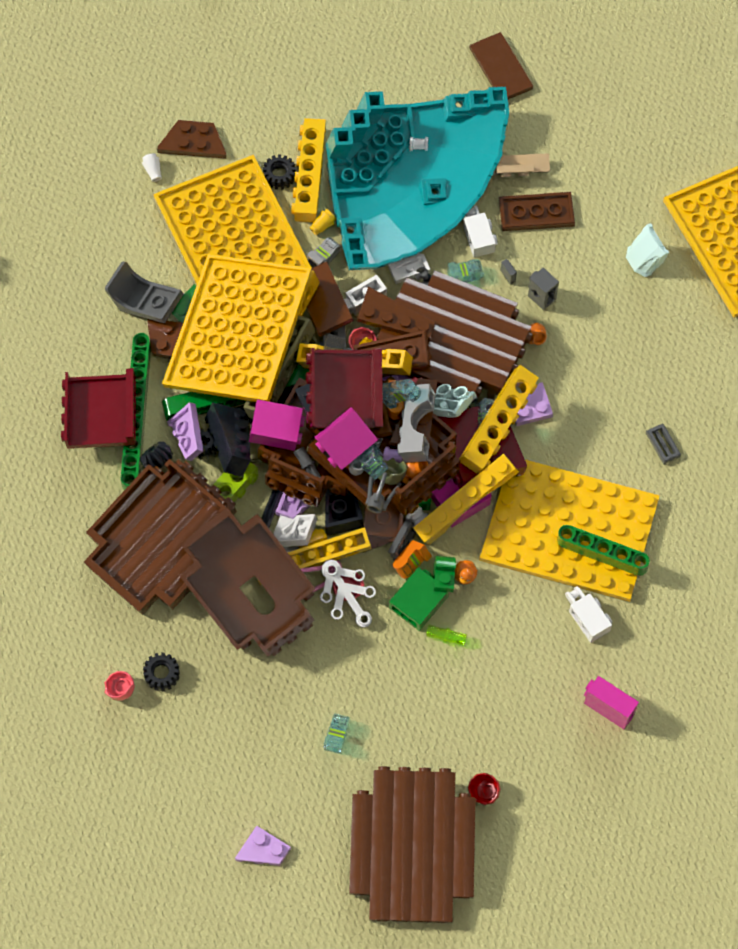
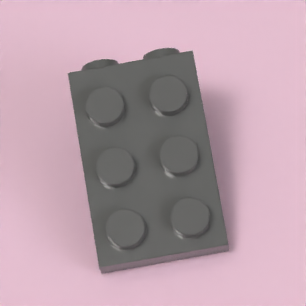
[105,261,184,323]

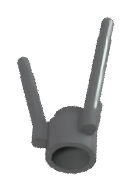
[365,469,402,513]

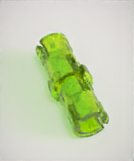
[426,624,467,646]

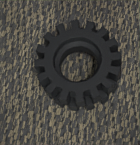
[263,154,296,190]
[143,652,180,691]

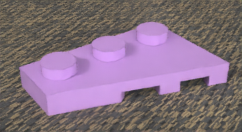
[167,402,203,461]

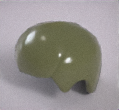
[375,458,408,485]

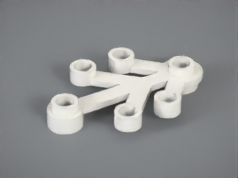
[320,560,376,627]

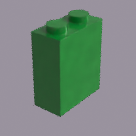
[389,567,449,631]

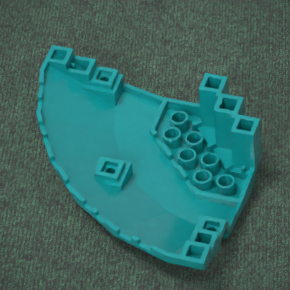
[326,87,509,271]

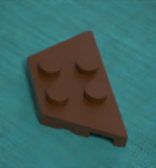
[157,120,227,159]
[147,319,183,359]
[361,503,404,553]

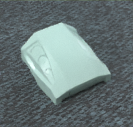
[626,223,669,277]
[433,384,477,418]

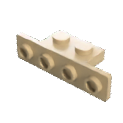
[493,153,550,177]

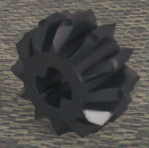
[198,428,219,461]
[140,441,173,469]

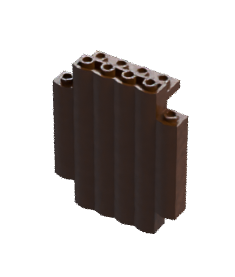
[377,271,533,403]
[306,376,460,516]
[84,459,237,615]
[349,766,476,923]

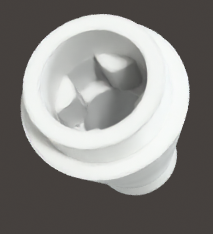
[142,153,162,182]

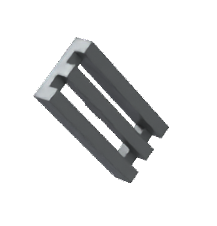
[646,423,681,465]
[388,520,417,561]

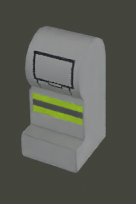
[307,237,341,268]

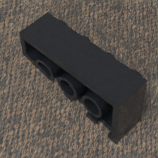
[205,402,251,477]
[325,489,363,536]

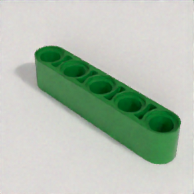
[557,525,650,576]

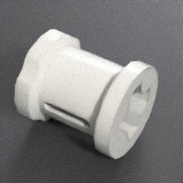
[410,137,428,151]

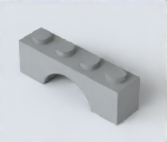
[398,384,435,463]

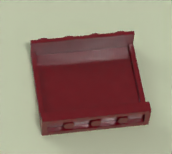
[306,348,383,429]
[61,368,136,449]
[437,403,527,490]

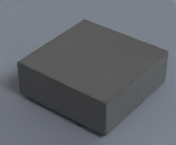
[500,259,517,284]

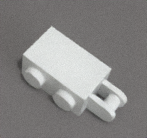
[463,205,498,258]
[344,275,387,317]
[565,586,612,643]

